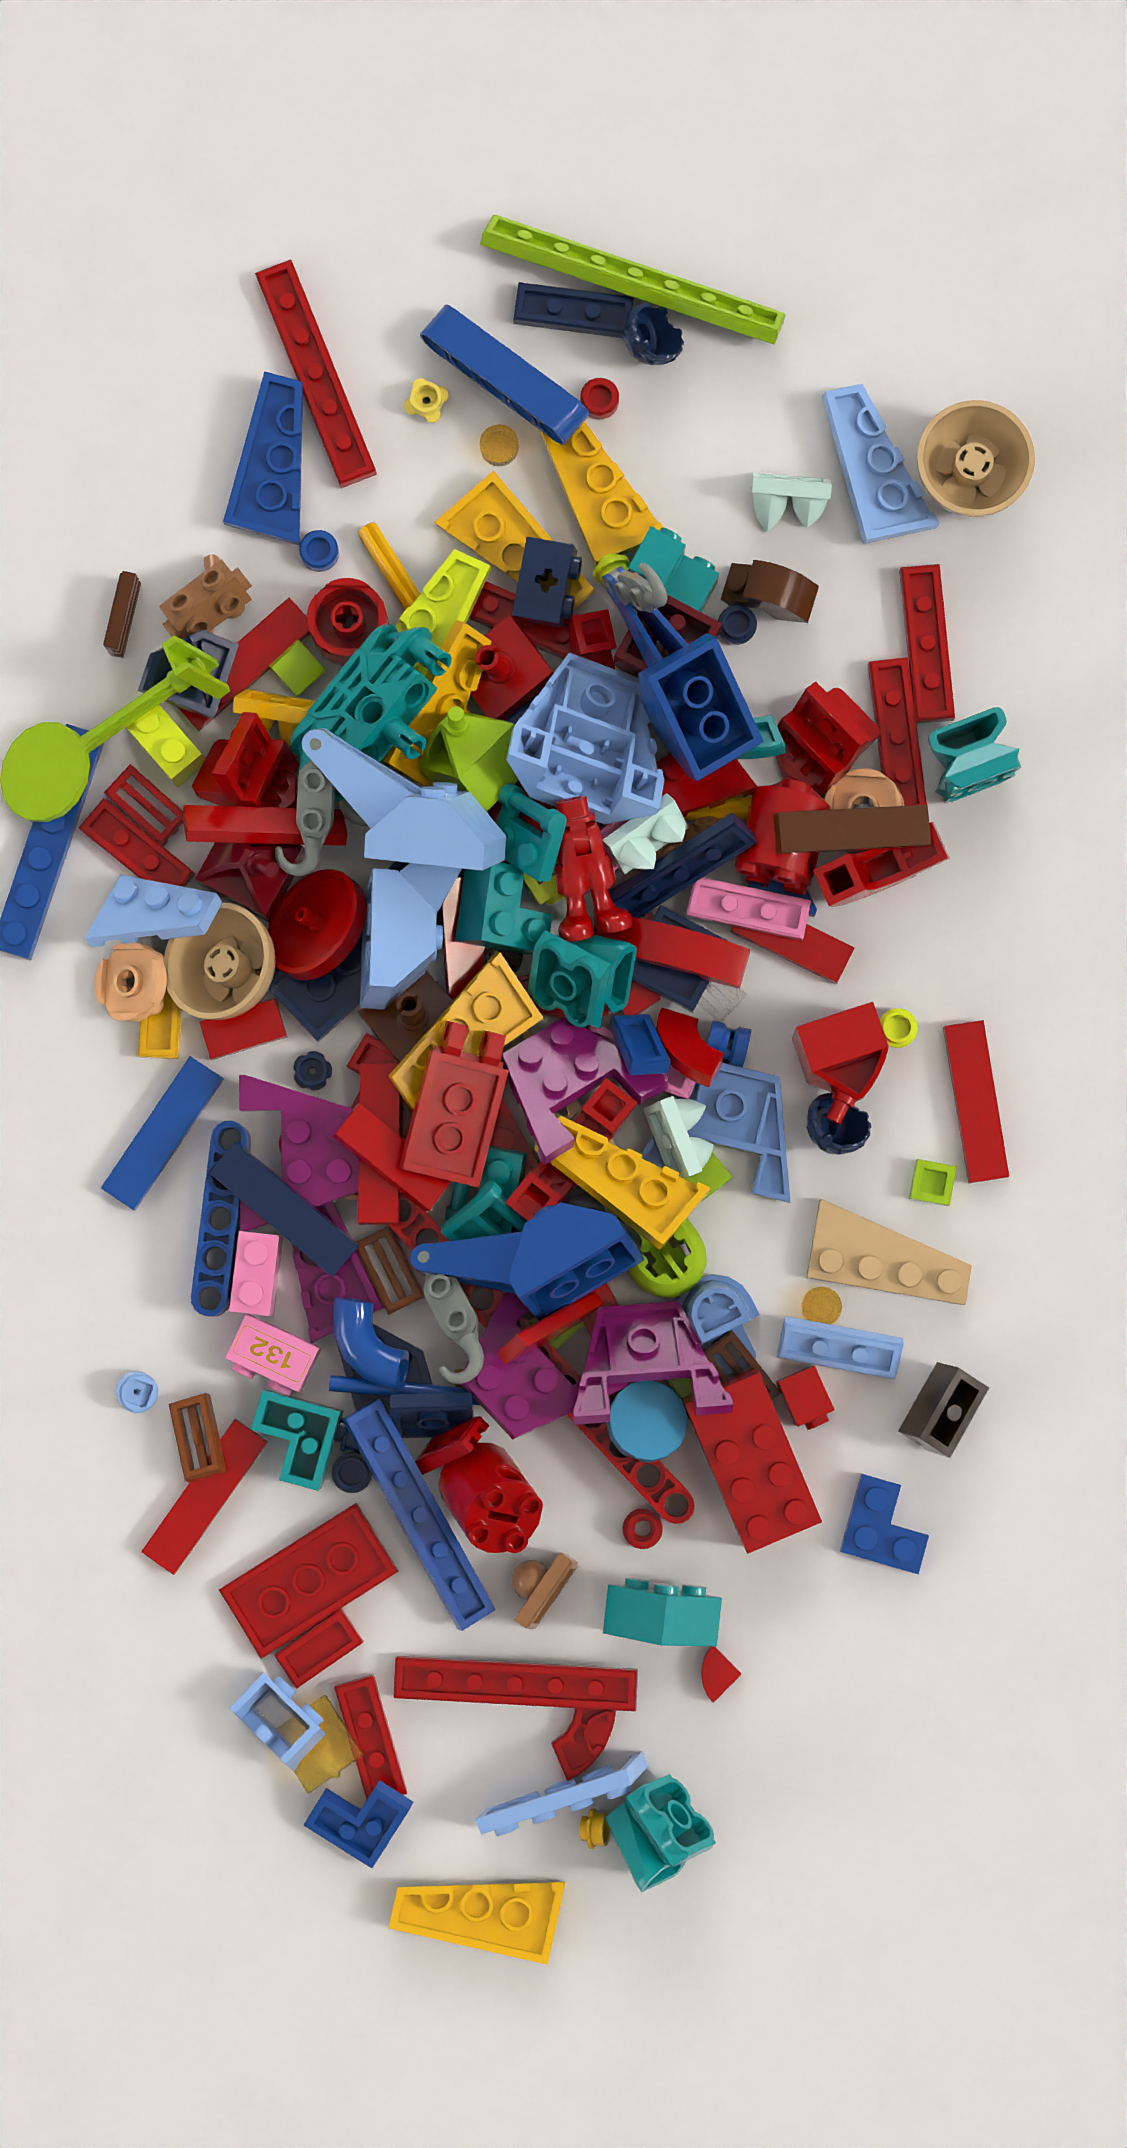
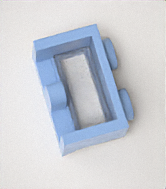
[229,1673,326,1772]

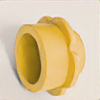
[580,1808,610,1849]

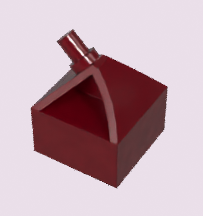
[195,842,305,922]

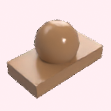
[512,1552,579,1629]

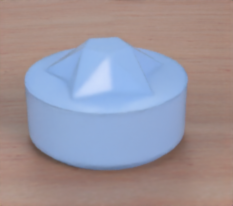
[115,1371,158,1413]

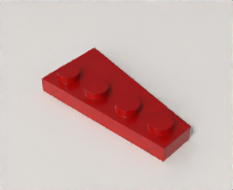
[596,753,758,827]

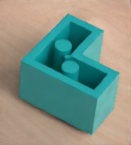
[628,526,719,612]
[455,862,553,955]
[251,1389,344,1491]
[603,1578,722,1646]

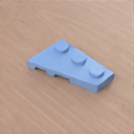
[84,875,223,948]

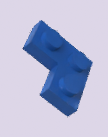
[839,1473,929,1575]
[304,1780,414,1868]

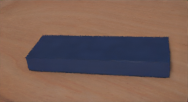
[513,282,634,338]

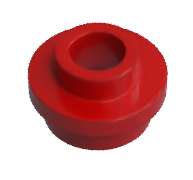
[622,1508,663,1549]

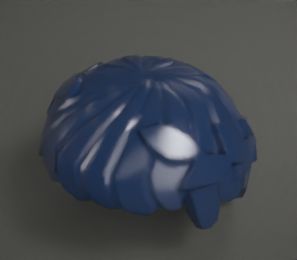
[623,303,684,365]
[806,1093,871,1155]

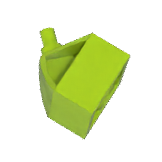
[419,706,519,812]

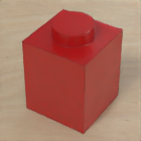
[776,1365,835,1430]

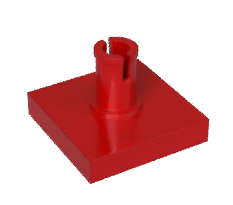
[471,614,554,721]

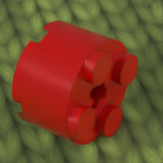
[307,578,389,666]

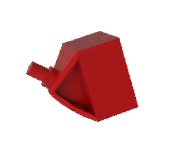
[792,1001,889,1125]

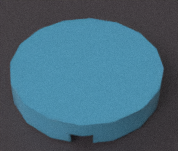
[606,1381,688,1463]

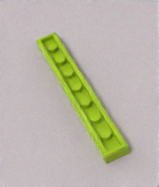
[480,215,786,345]

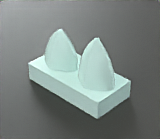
[751,472,832,532]
[603,793,689,874]
[643,1096,714,1179]

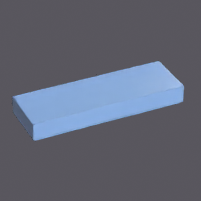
[777,1316,904,1379]

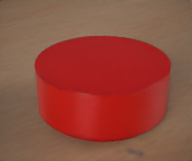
[580,378,619,420]

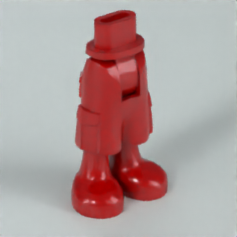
[555,796,632,942]

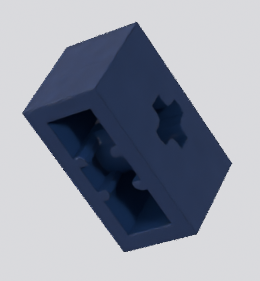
[512,537,582,628]

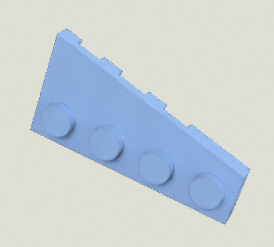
[822,384,940,544]
[476,1752,648,1836]

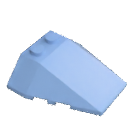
[506,653,664,824]

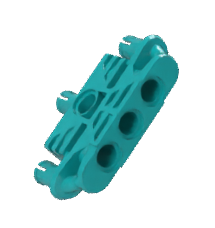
[289,624,452,802]

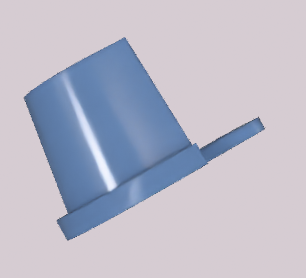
[677,1274,760,1374]

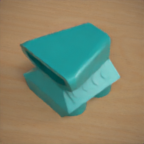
[928,707,1022,803]
[528,930,637,1028]
[605,1774,716,1893]

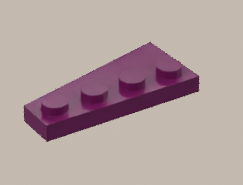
[292,1201,385,1343]

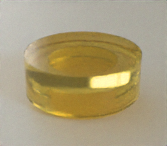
[480,424,519,466]
[801,1287,842,1324]

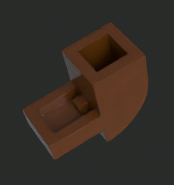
[720,560,819,623]

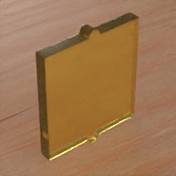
[277,1695,364,1793]

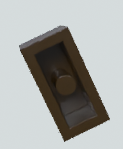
[898,1362,989,1458]

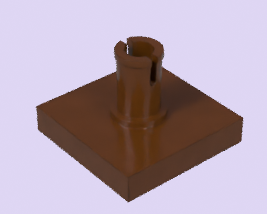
[358,970,453,1063]

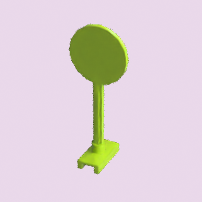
[0,635,230,822]

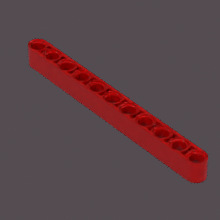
[389,1193,695,1524]

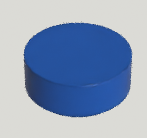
[299,530,339,572]

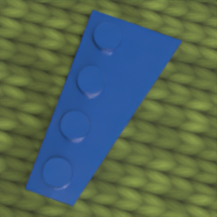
[223,371,303,546]

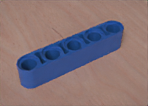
[420,304,589,445]
[191,1121,251,1317]

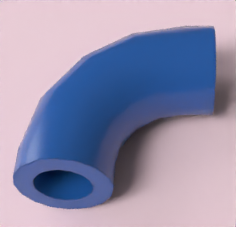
[333,1297,409,1390]

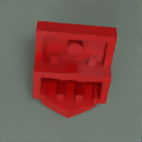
[775,682,880,795]
[192,712,299,808]

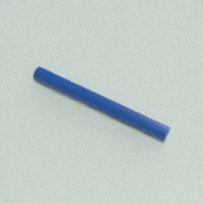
[329,1375,481,1406]

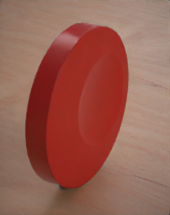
[267,869,367,980]

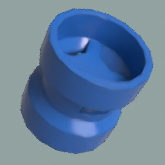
[707,1020,752,1067]

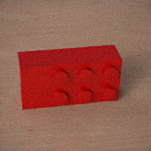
[681,1368,822,1554]

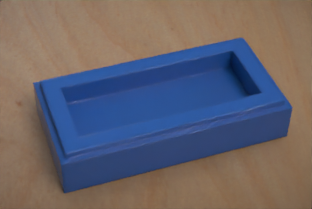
[610,1014,670,1075]

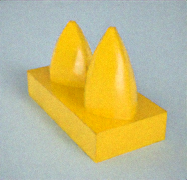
[233,689,315,756]

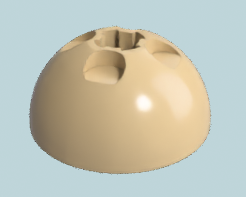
[917,400,1035,517]
[163,903,275,1020]

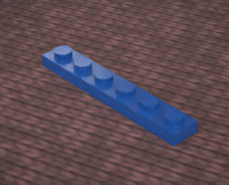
[0,724,105,960]
[342,1399,496,1631]

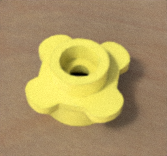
[404,378,449,423]

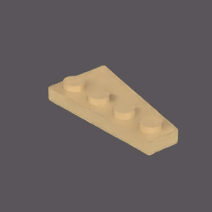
[806,1199,972,1305]

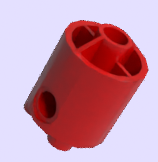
[734,779,831,895]
[438,1442,543,1553]

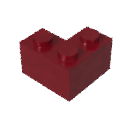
[614,594,722,678]

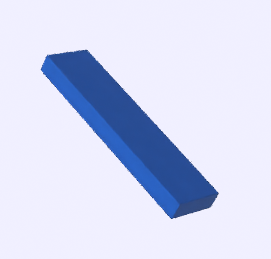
[101,1056,224,1211]

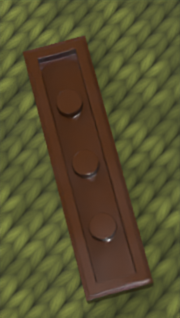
[773,805,931,855]

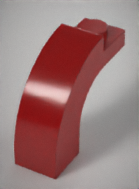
[813,822,950,907]

